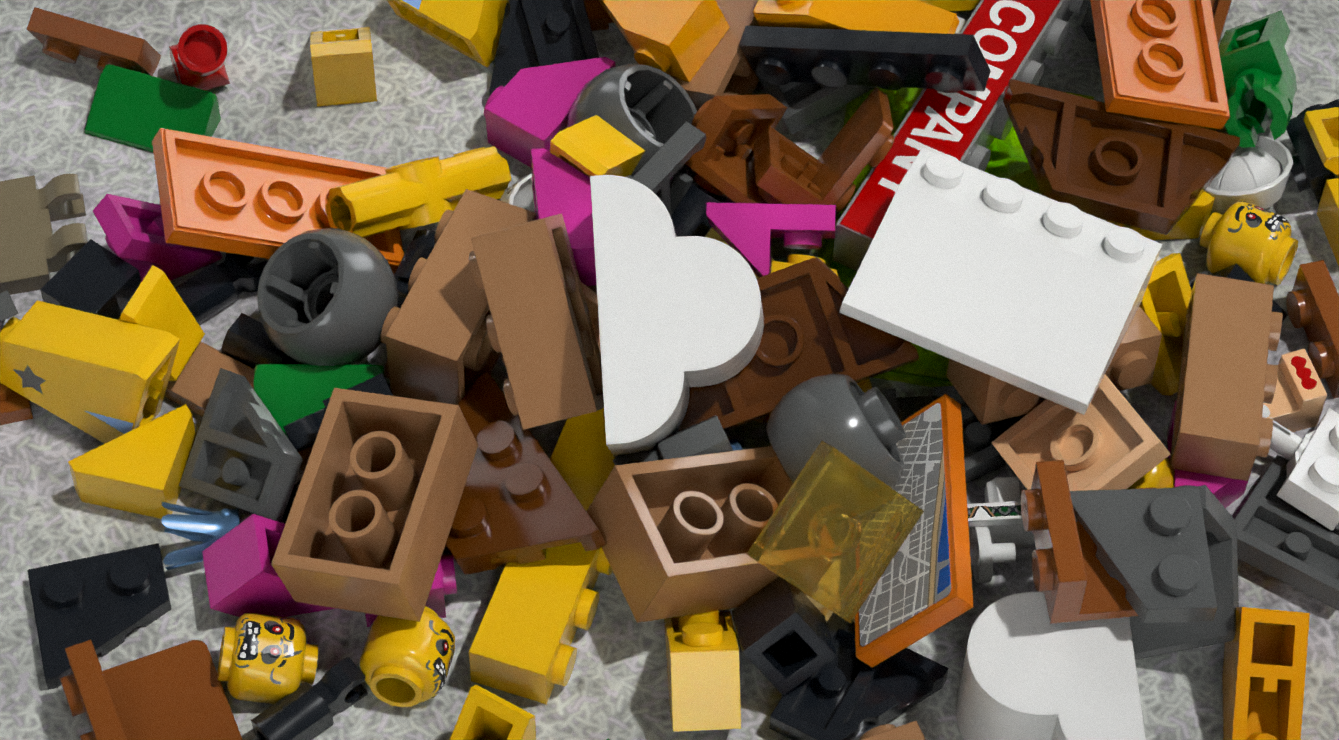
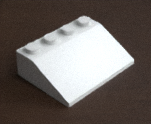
[839,147,1163,415]

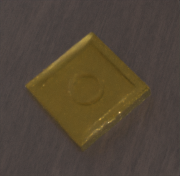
[747,441,924,623]

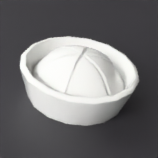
[1205,134,1293,214]

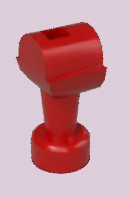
[169,24,230,90]

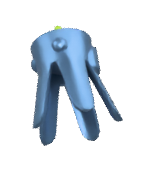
[161,502,240,570]

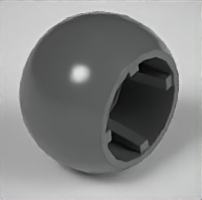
[567,64,697,177]
[257,228,398,366]
[766,374,906,519]

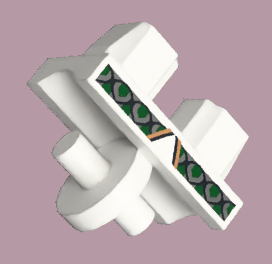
[967,477,1035,583]

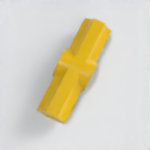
[325,146,512,238]

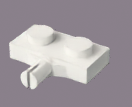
[1270,408,1339,531]

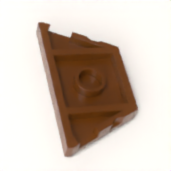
[1003,79,1240,235]
[679,257,919,431]
[445,371,606,575]

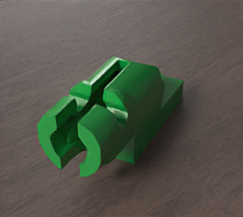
[1218,10,1297,148]

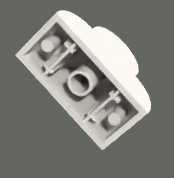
[590,175,764,458]
[956,591,1146,740]

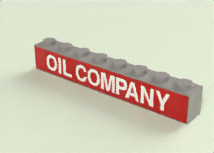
[833,0,1090,271]

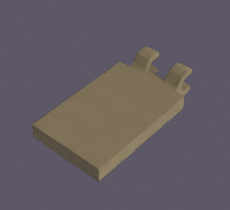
[0,174,88,295]

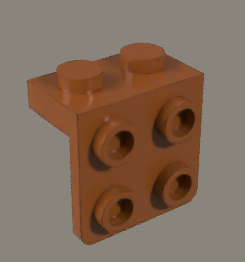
[754,88,895,215]
[685,94,787,204]
[1021,460,1153,624]
[60,640,242,740]

